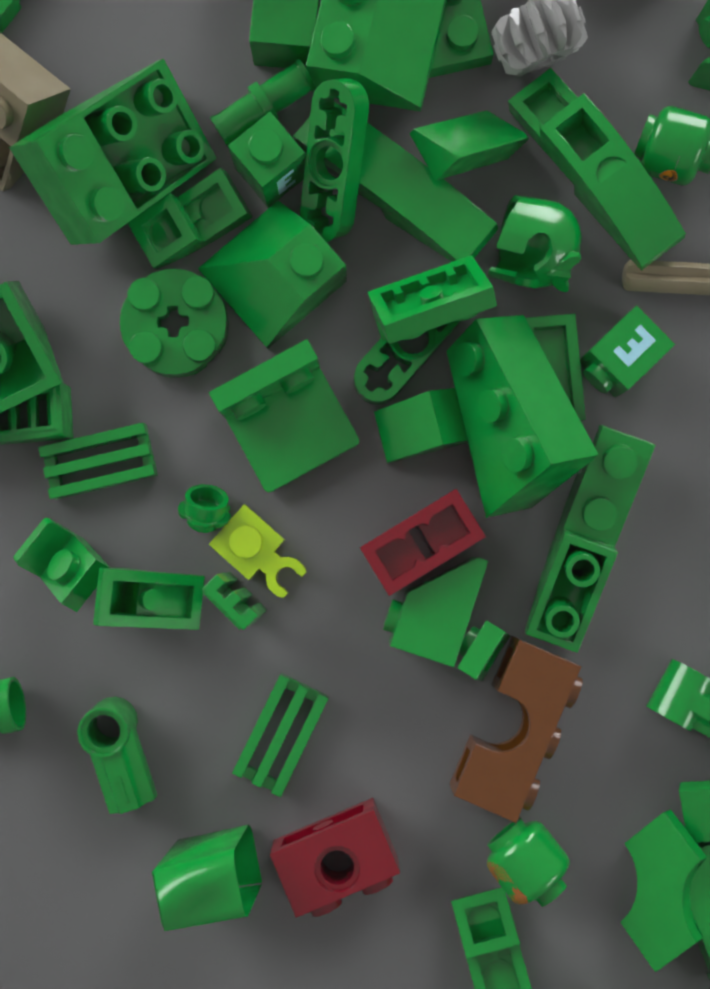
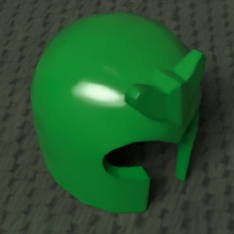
[488,195,581,292]

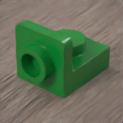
[13,518,111,612]

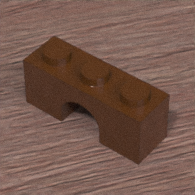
[449,636,583,823]

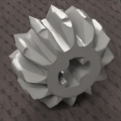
[491,0,588,76]

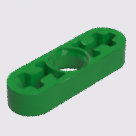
[300,78,369,242]
[354,321,462,405]

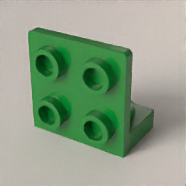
[208,339,359,493]

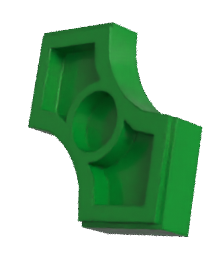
[620,809,707,972]

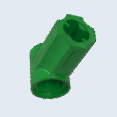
[646,659,710,740]
[77,696,158,814]

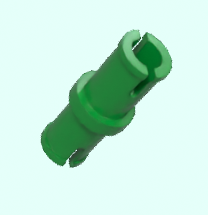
[209,59,316,147]

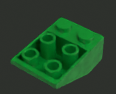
[9,58,217,245]

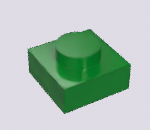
[457,620,510,682]

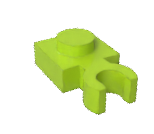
[208,504,307,598]

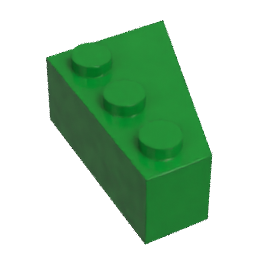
[447,315,599,518]

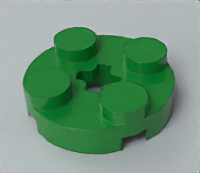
[120,269,229,378]

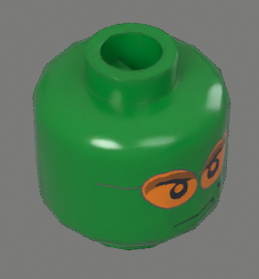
[634,106,710,186]

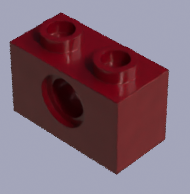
[270,798,400,918]

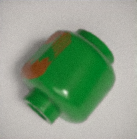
[487,817,570,907]

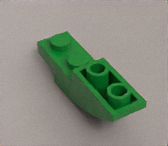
[508,68,686,271]
[525,424,656,653]

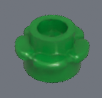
[178,484,231,533]

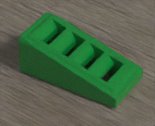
[0,383,74,445]

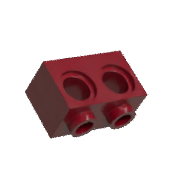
[359,489,486,596]

